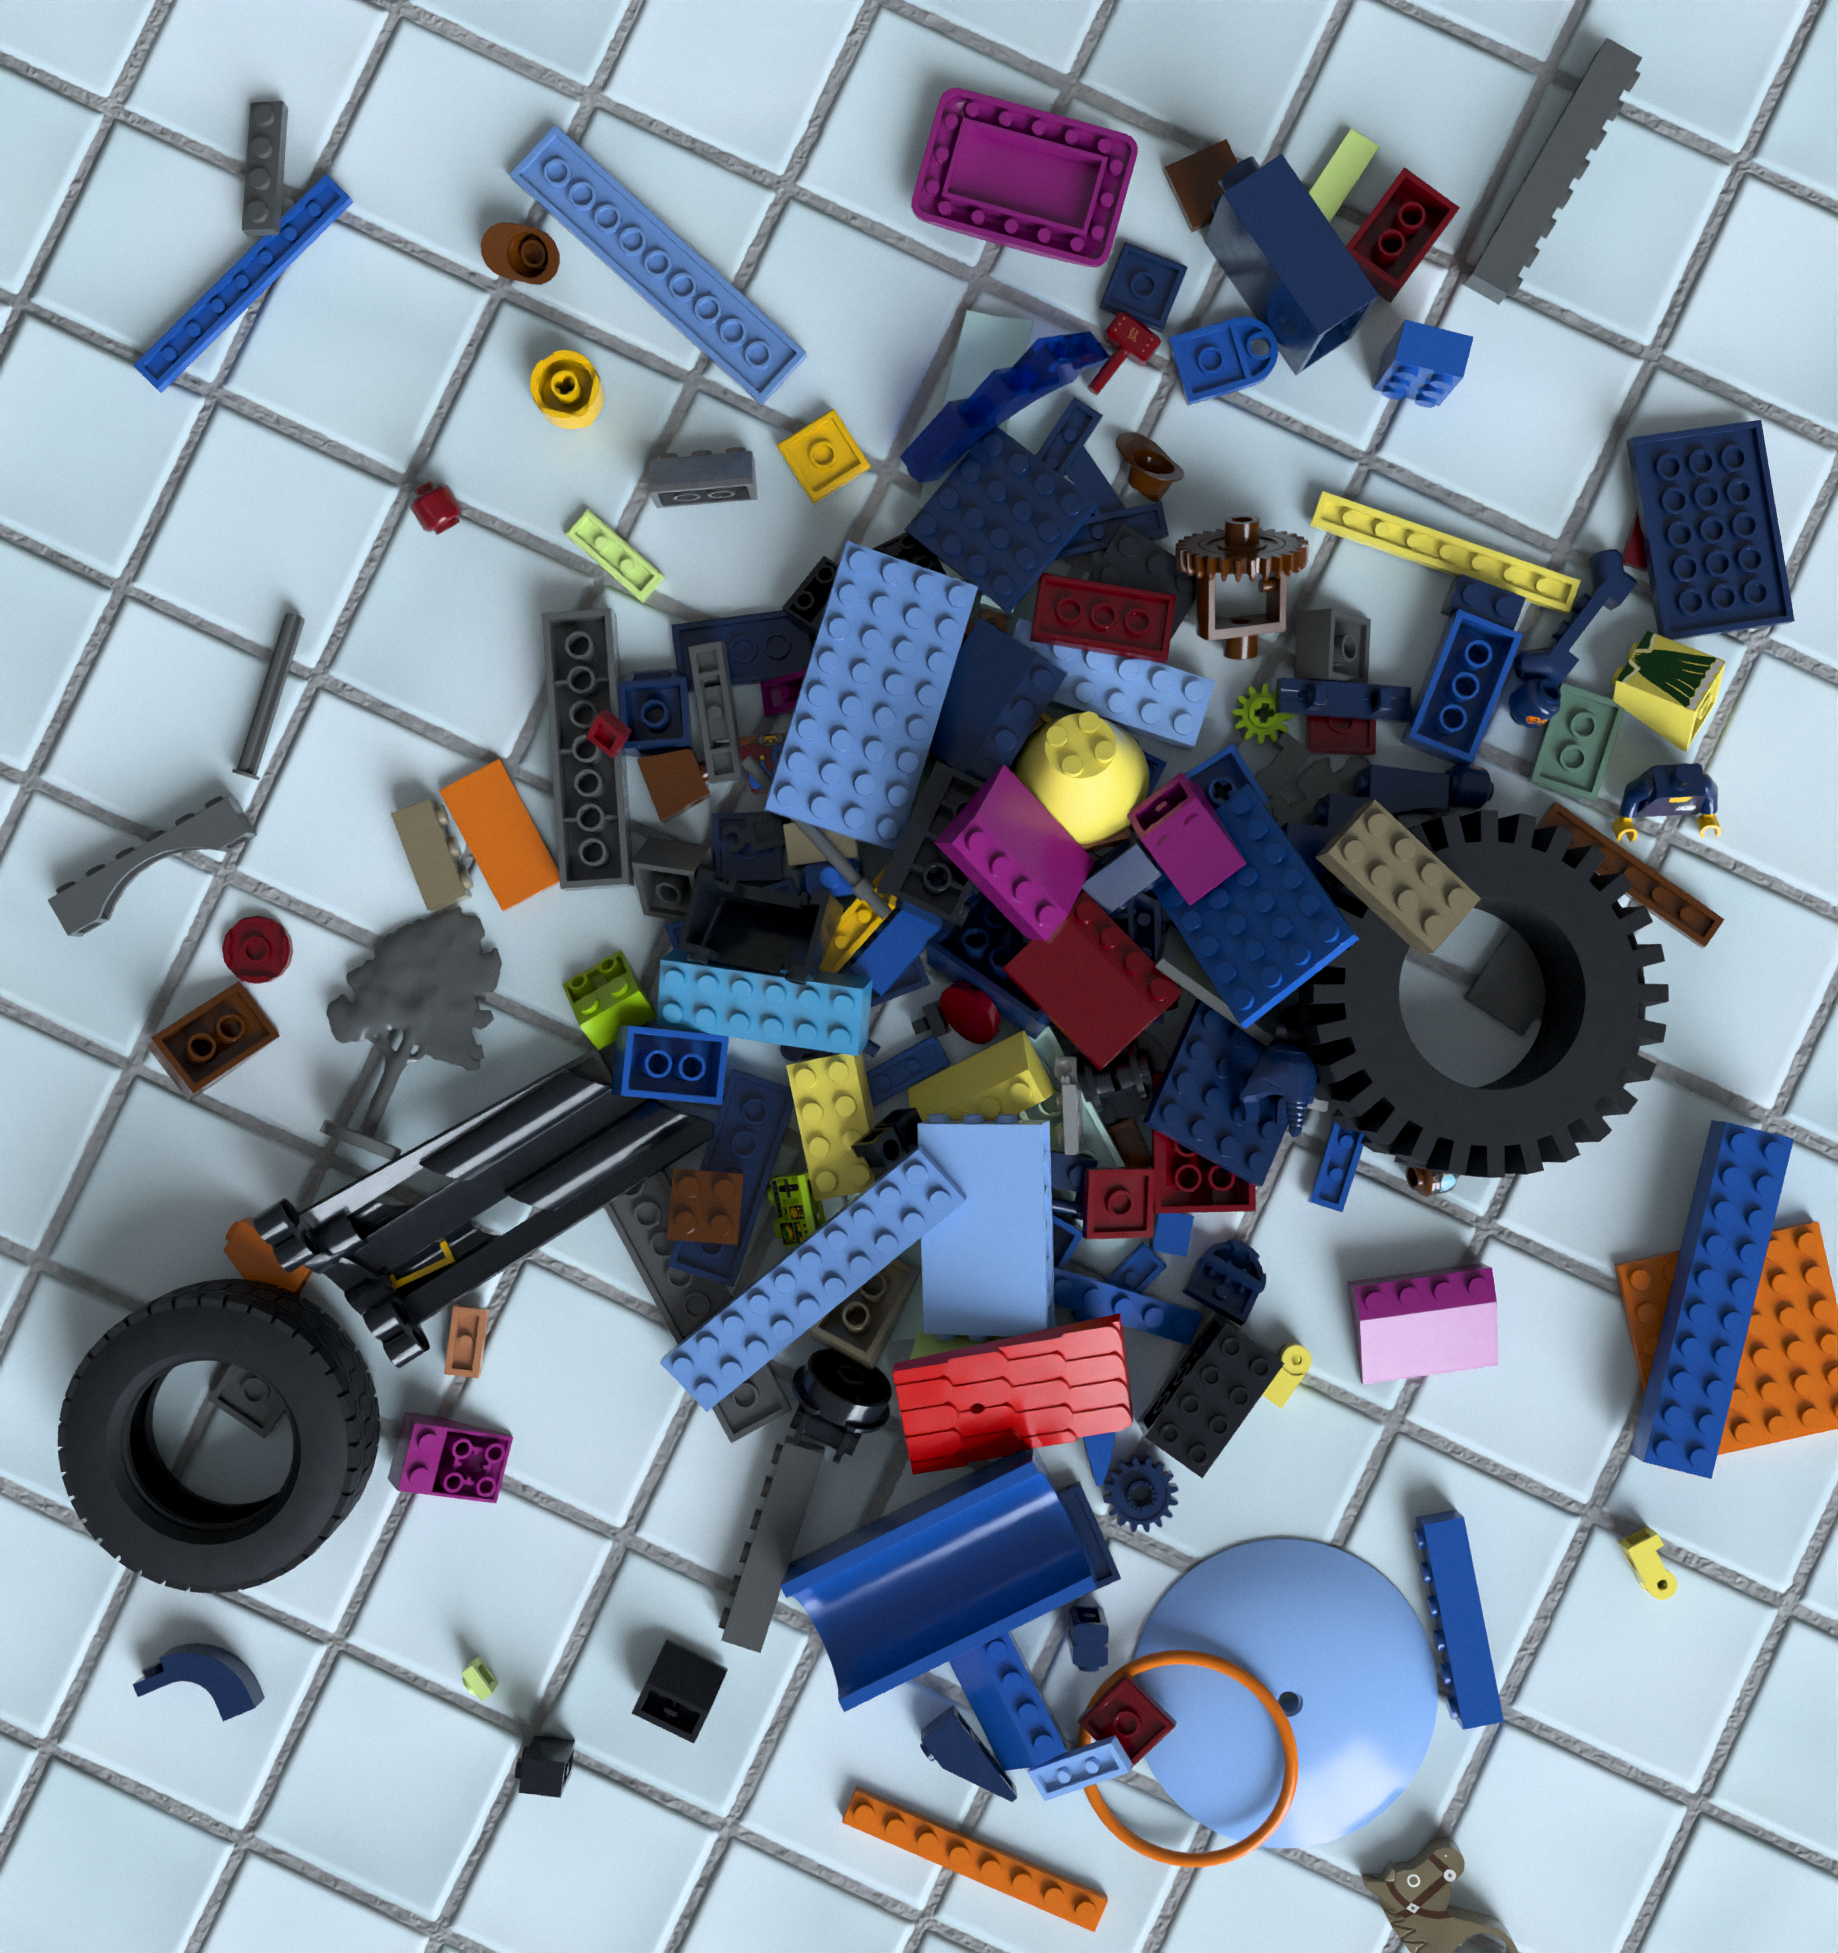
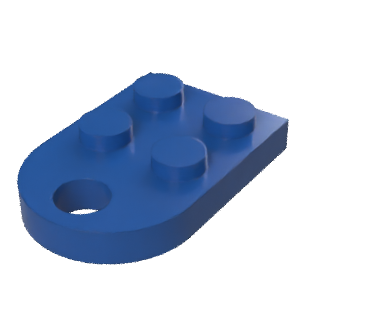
[1167,316,1278,406]

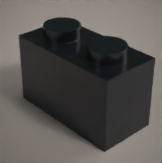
[515,1735,575,1798]

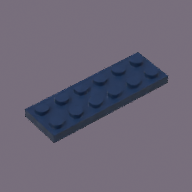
[668,1069,794,1287]

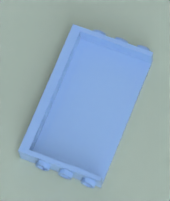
[917,1113,1055,1341]

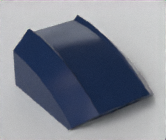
[618,668,693,757]

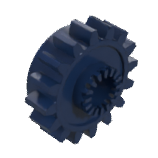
[1103,1454,1179,1532]

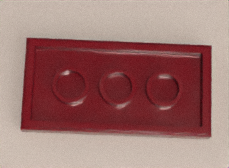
[1030,573,1176,664]

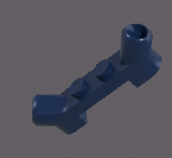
[1514,549,1637,687]

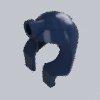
[1238,1041,1317,1137]

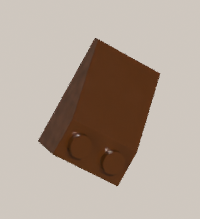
[147,981,280,1101]

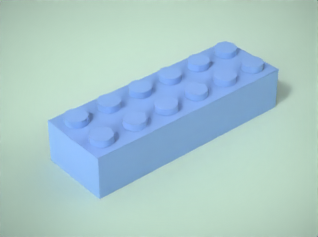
[1013,618,1216,751]

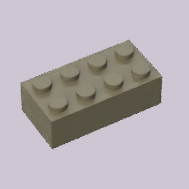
[1315,800,1481,955]

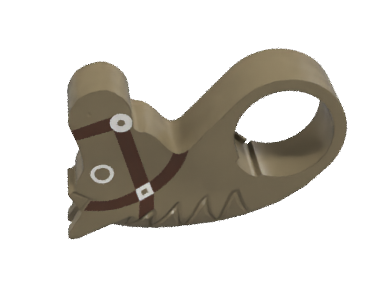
[1361,1837,1518,1953]

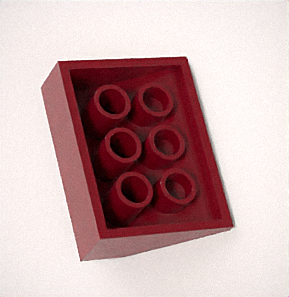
[1003,891,1183,1071]
[1152,1073,1256,1214]

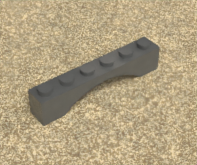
[48,796,257,937]

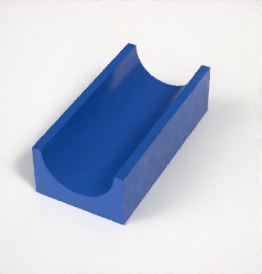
[780,1448,1097,1712]

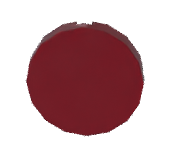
[222,916,293,984]
[940,981,1001,1044]

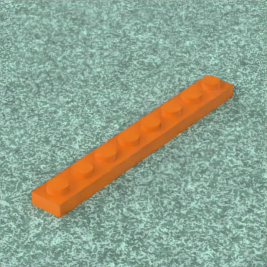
[842,1786,1108,1933]

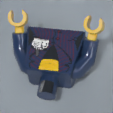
[1611,763,1721,842]

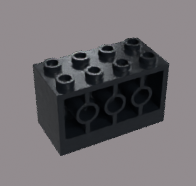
[877,761,985,933]
[1137,1312,1284,1479]

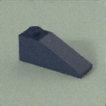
[920,1705,1017,1802]

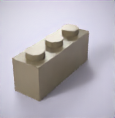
[391,799,474,911]

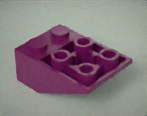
[1127,772,1247,906]
[387,1412,513,1503]

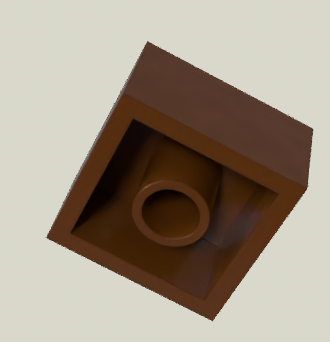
[667,1168,744,1245]

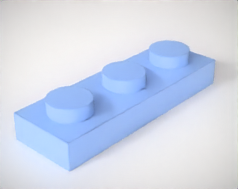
[1027,1735,1133,1801]

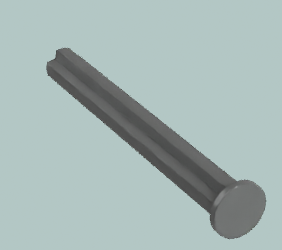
[232,613,305,780]

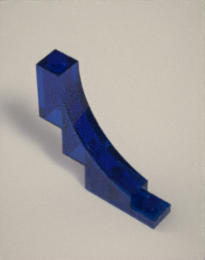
[900,331,1110,484]

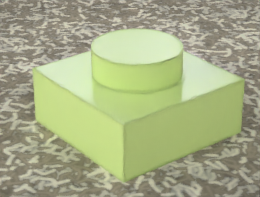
[461,1656,499,1701]

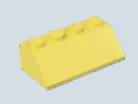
[907,1030,1056,1121]

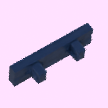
[1275,677,1411,723]

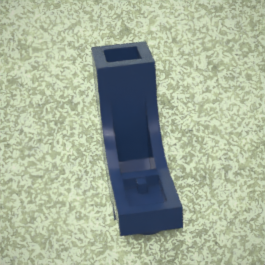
[133,1643,265,1722]

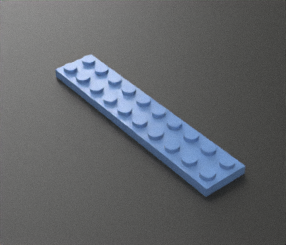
[509,125,807,406]
[660,1145,967,1412]

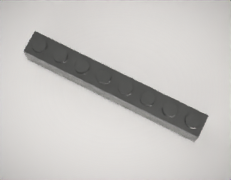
[1464,38,1642,305]

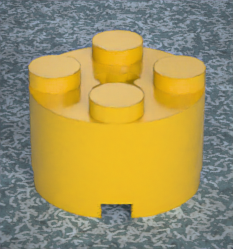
[530,350,605,429]

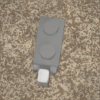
[1054,1056,1084,1155]

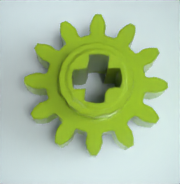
[1231,684,1294,746]

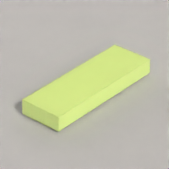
[1309,128,1380,223]
[565,509,665,603]

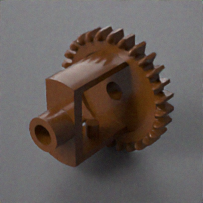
[1175,515,1309,660]

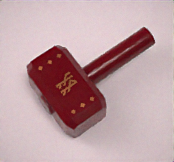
[1087,311,1161,395]

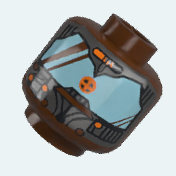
[1405,1166,1460,1197]

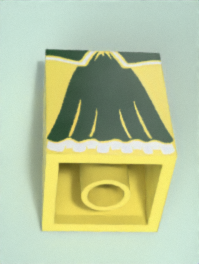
[1611,631,1726,752]

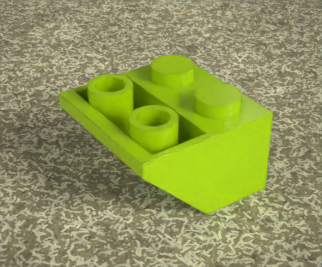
[562,950,657,1051]

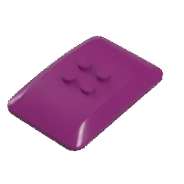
[911,88,1138,268]

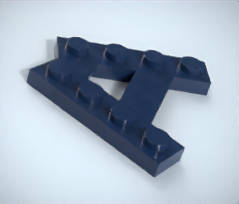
[1036,397,1169,561]

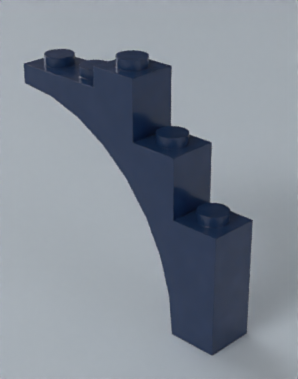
[1280,764,1450,882]

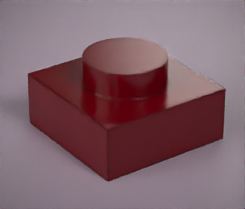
[586,709,632,759]

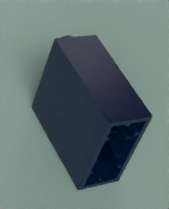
[1205,154,1379,375]

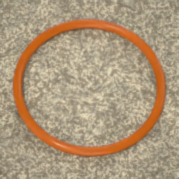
[1077,1650,1299,1867]

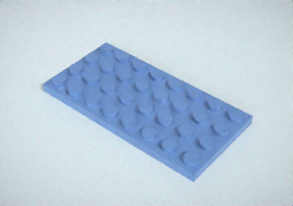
[763,541,978,852]

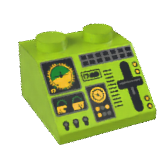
[767,1170,826,1247]

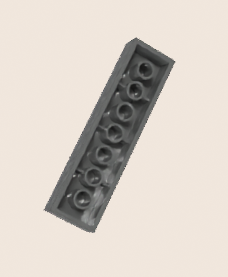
[542,608,635,891]

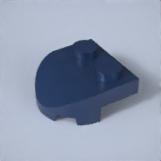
[1182,1240,1266,1326]

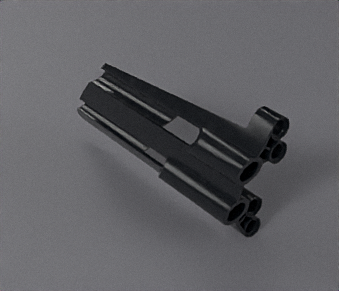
[252,1067,714,1368]

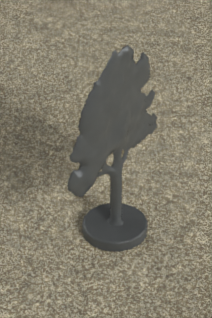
[319,906,502,1160]

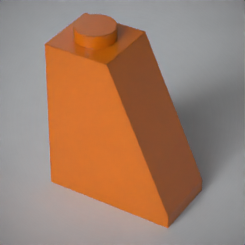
[223,1217,313,1295]

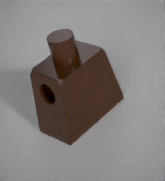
[637,748,711,823]

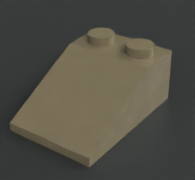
[809,1258,920,1371]

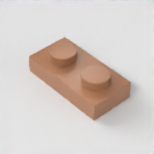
[444,1304,490,1378]

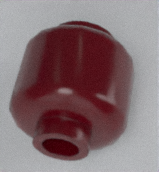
[410,481,462,535]

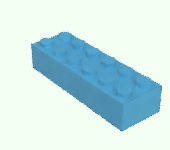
[657,949,873,1056]

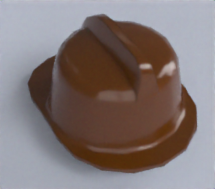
[481,222,560,285]
[1116,432,1185,502]

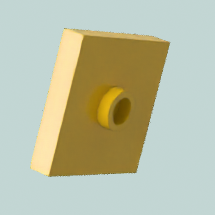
[776,409,871,505]

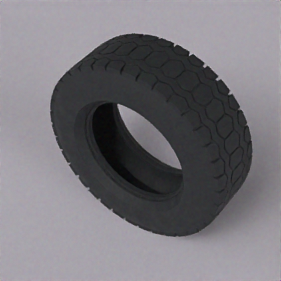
[57,1279,380,1593]

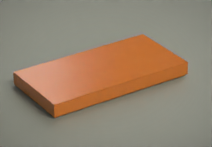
[439,759,560,912]

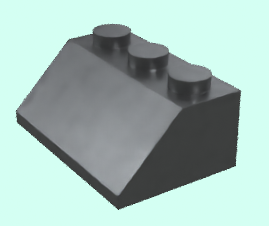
[648,447,758,508]

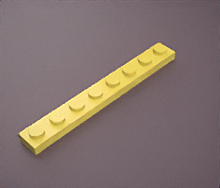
[1309,491,1581,615]

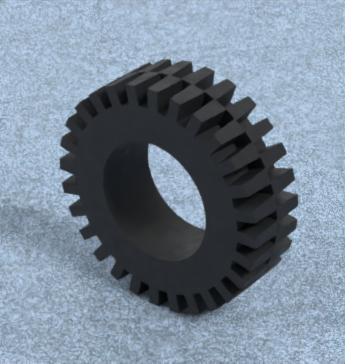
[1284,810,1669,1178]

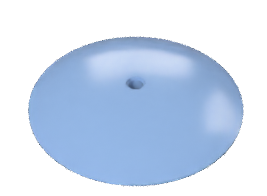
[1132,1538,1438,1848]

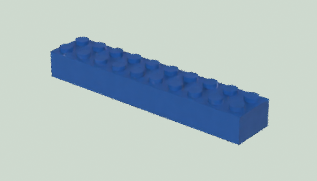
[1630,1120,1794,1479]

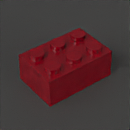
[1346,167,1460,304]

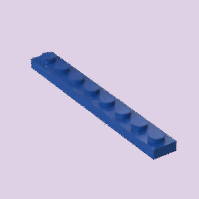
[133,174,353,393]

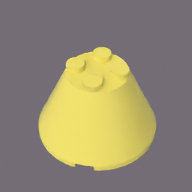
[1011,711,1149,844]

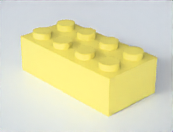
[786,1052,877,1201]

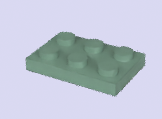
[1527,683,1625,803]

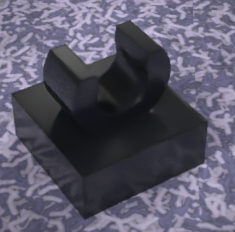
[911,1000,952,1038]

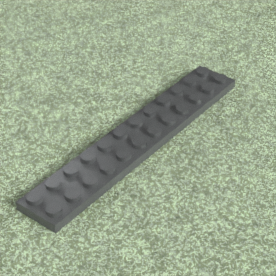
[537,1048,792,1443]

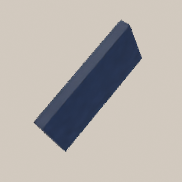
[671,610,812,693]

